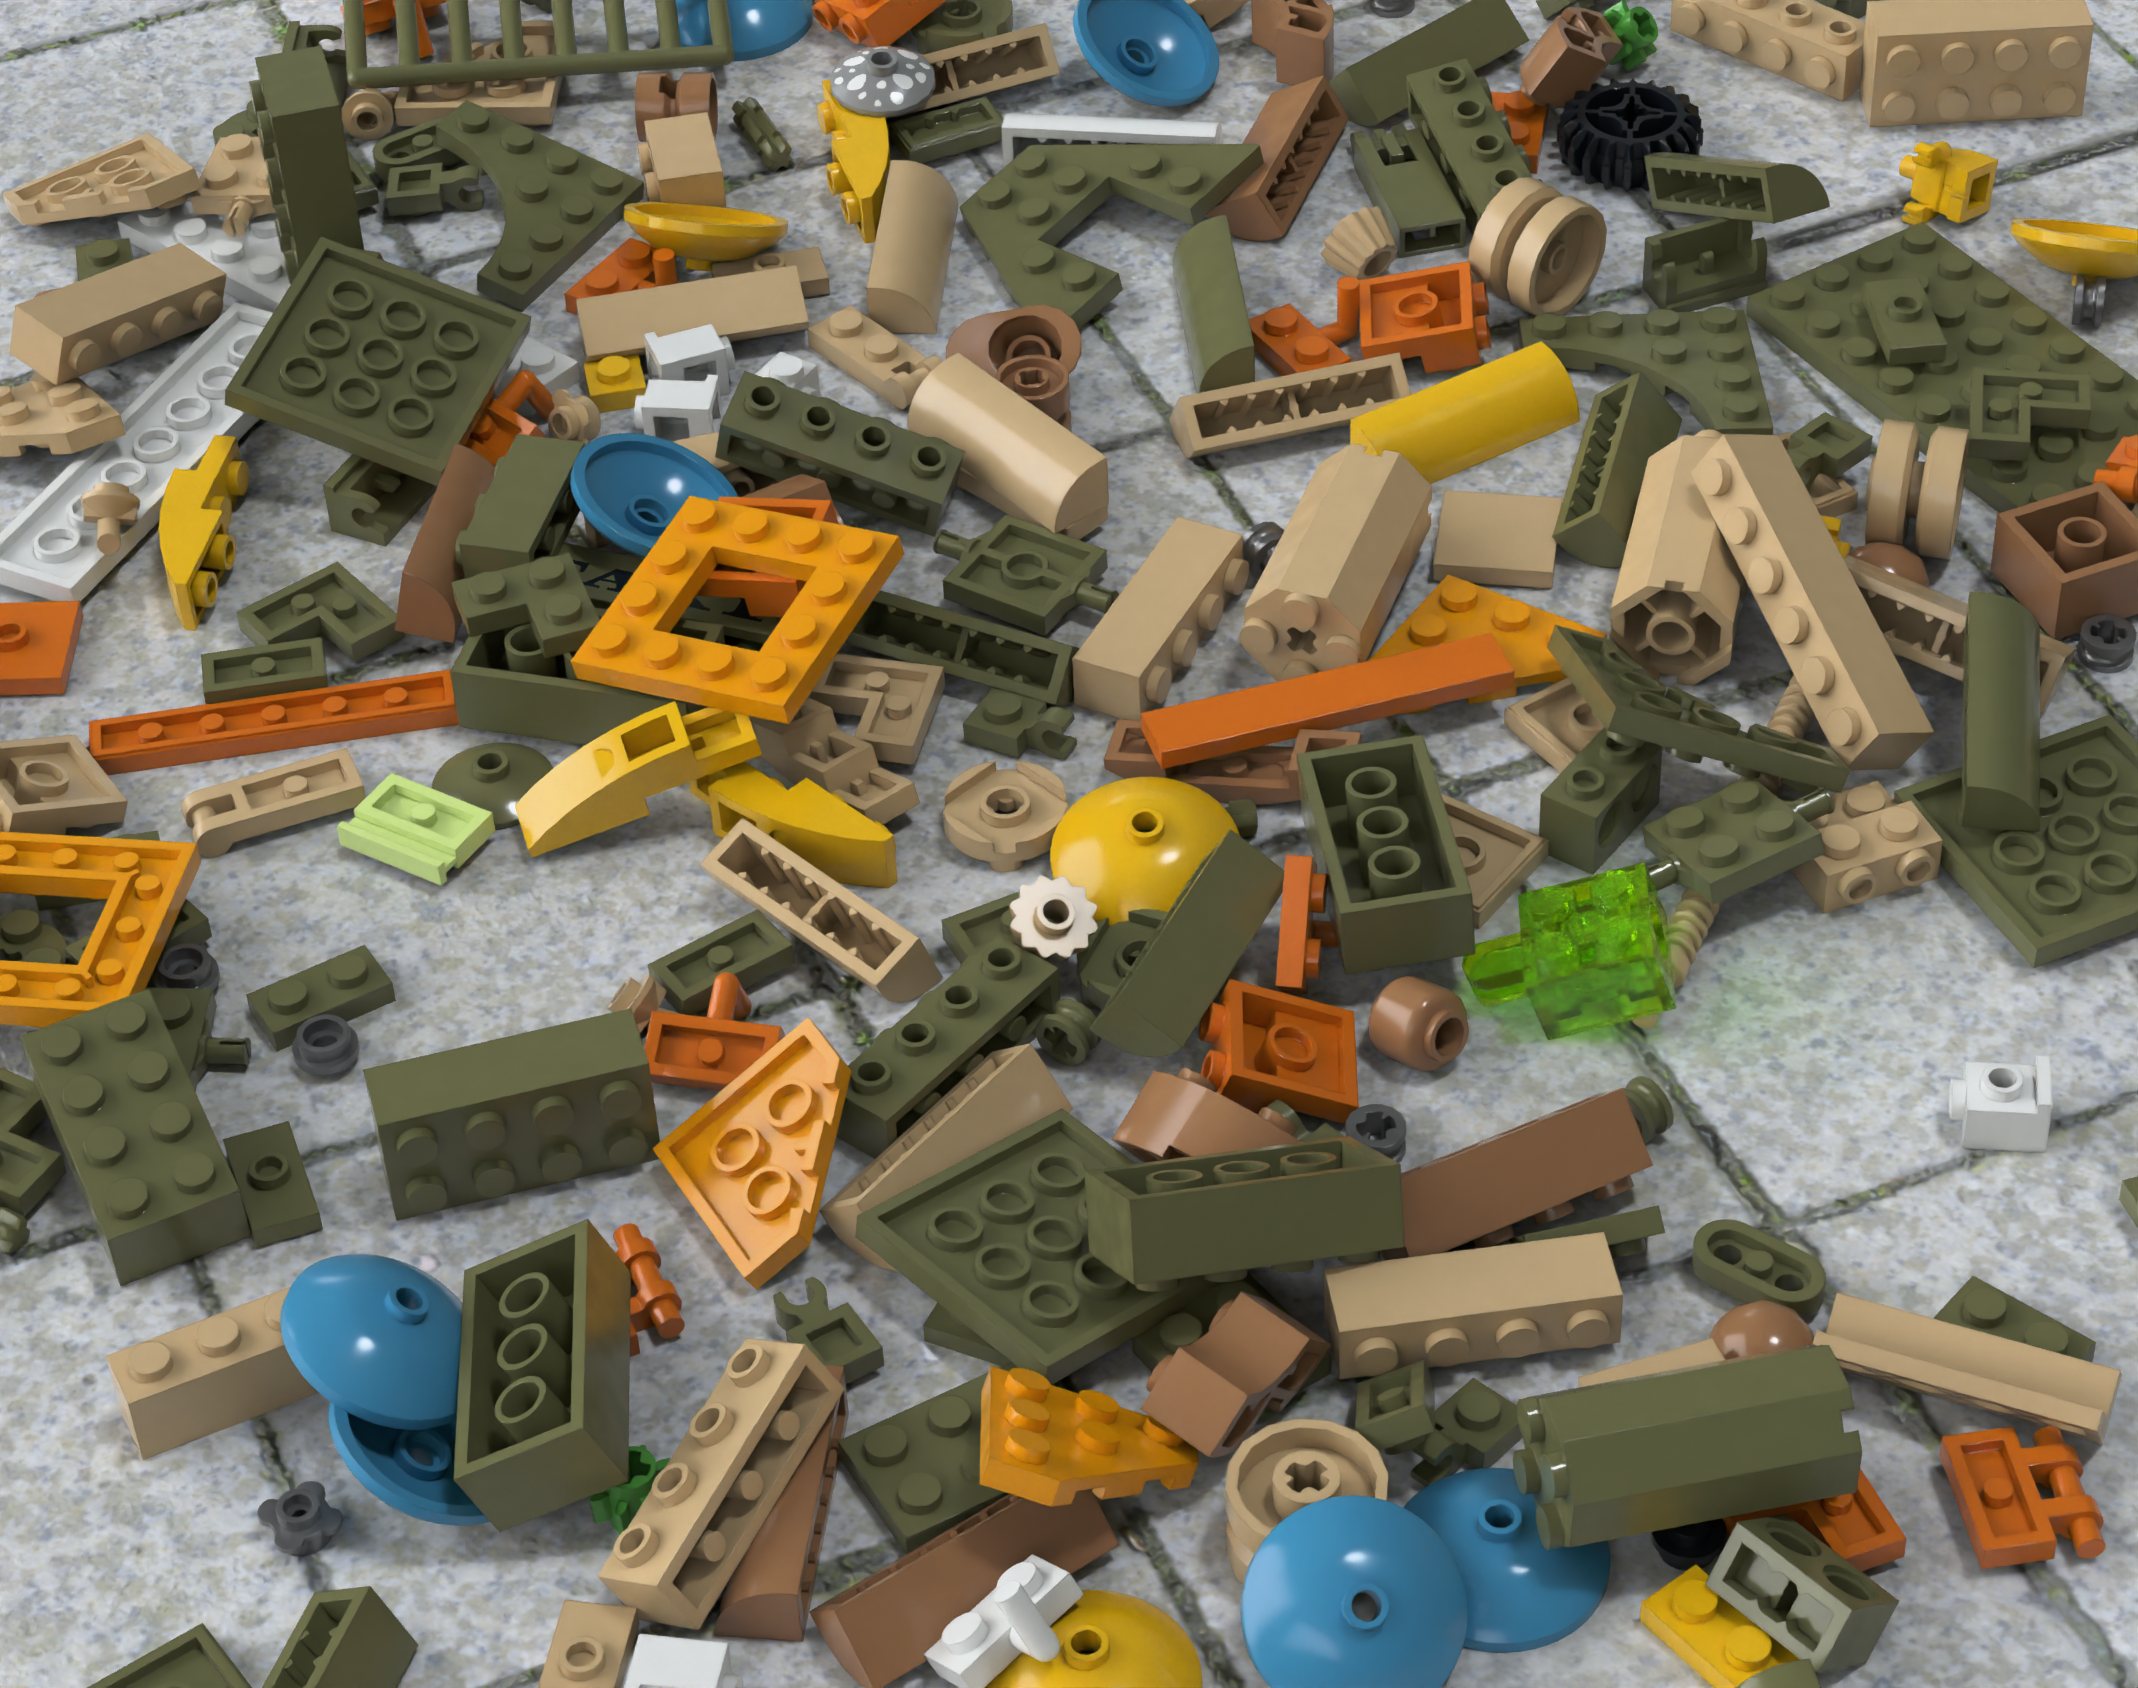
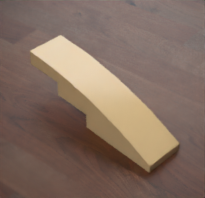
[749,697,920,824]

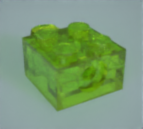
[1462,862,1676,1040]

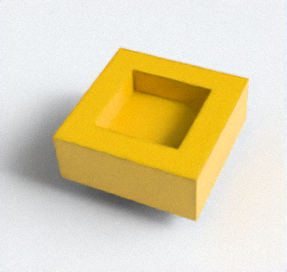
[583,354,646,413]

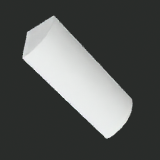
[1001,112,1223,167]

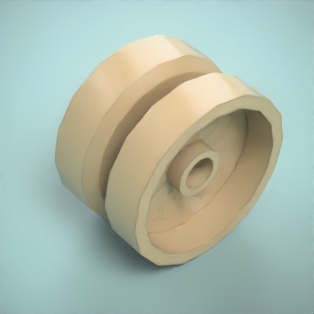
[1468,177,1607,317]
[1865,419,1970,561]
[1225,1418,1389,1600]

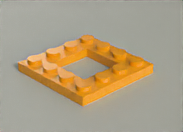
[570,496,904,724]
[0,831,201,1028]

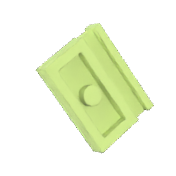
[336,773,495,886]

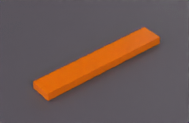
[1141,633,1515,769]
[89,669,459,775]

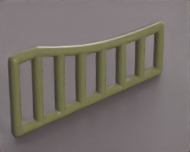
[342,0,735,89]

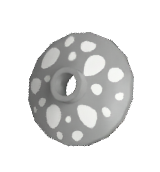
[830,46,936,117]

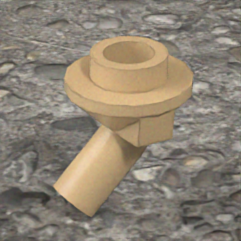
[342,87,398,140]
[80,482,140,555]
[607,974,681,1034]

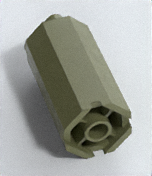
[1513,1344,1862,1550]

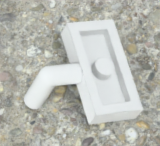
[924,1554,1084,1688]

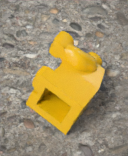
[1899,141,1998,226]

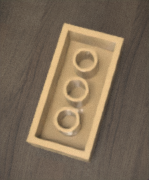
[1859,0,2094,127]

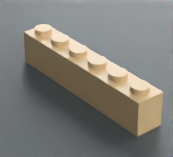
[1690,434,1934,771]

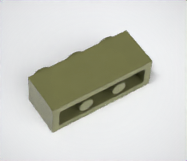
[455,434,585,579]

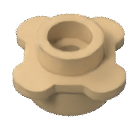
[548,389,601,446]

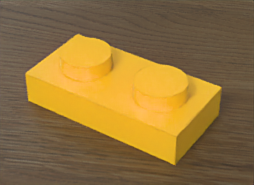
[1640,1565,1800,1688]

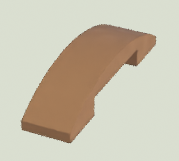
[1104,719,1362,805]

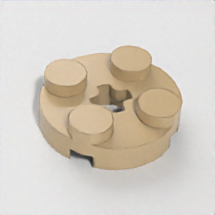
[943,761,1069,872]

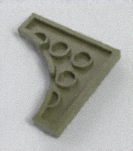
[436,100,644,312]
[1518,307,1774,435]
[1547,625,1850,794]

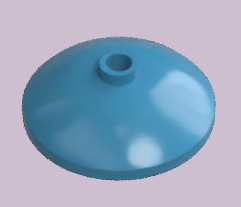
[676,0,814,61]
[1073,0,1219,107]
[570,433,738,558]
[280,1254,462,1430]
[328,1402,490,1526]
[1403,1468,1610,1653]
[1240,1495,1468,1688]

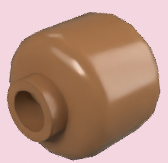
[1369,976,1469,1071]

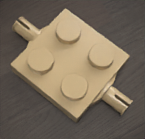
[190,134,275,238]

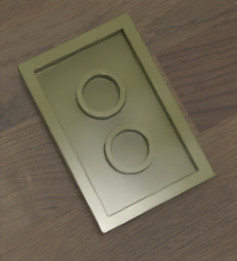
[838,1362,1019,1554]

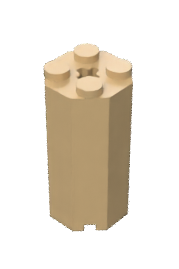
[1609,429,1748,686]
[1239,443,1432,682]

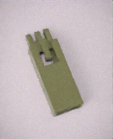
[1350,124,1466,258]

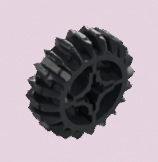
[1557,78,1704,192]

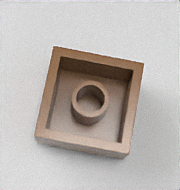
[1990,481,2138,640]

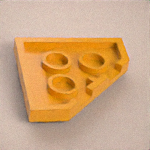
[1368,574,1607,714]
[652,1018,852,1290]
[980,1366,1199,1507]

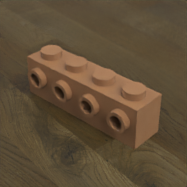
[1381,1088,1653,1260]

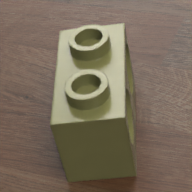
[1539,727,1662,875]
[1705,1514,1899,1674]

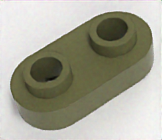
[372,116,464,181]
[1692,1219,1826,1319]

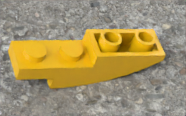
[817,79,891,244]
[159,435,249,630]
[515,701,763,858]
[689,761,898,888]

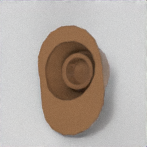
[946,305,1082,378]

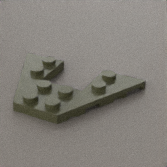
[959,144,1264,330]

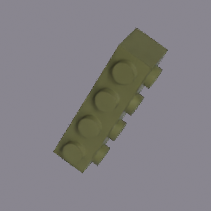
[1406,58,1543,236]
[715,371,965,537]
[836,935,1061,1159]

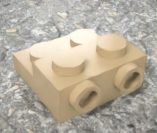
[0,735,128,835]
[1790,780,1943,914]

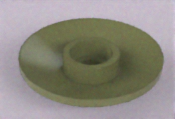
[432,742,553,830]

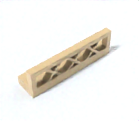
[1813,1292,2122,1444]

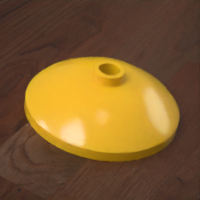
[623,202,788,271]
[2010,218,2138,286]
[1050,776,1240,926]
[984,1590,1202,1688]

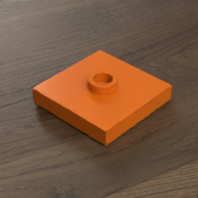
[0,600,84,696]

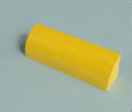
[1350,341,1580,484]

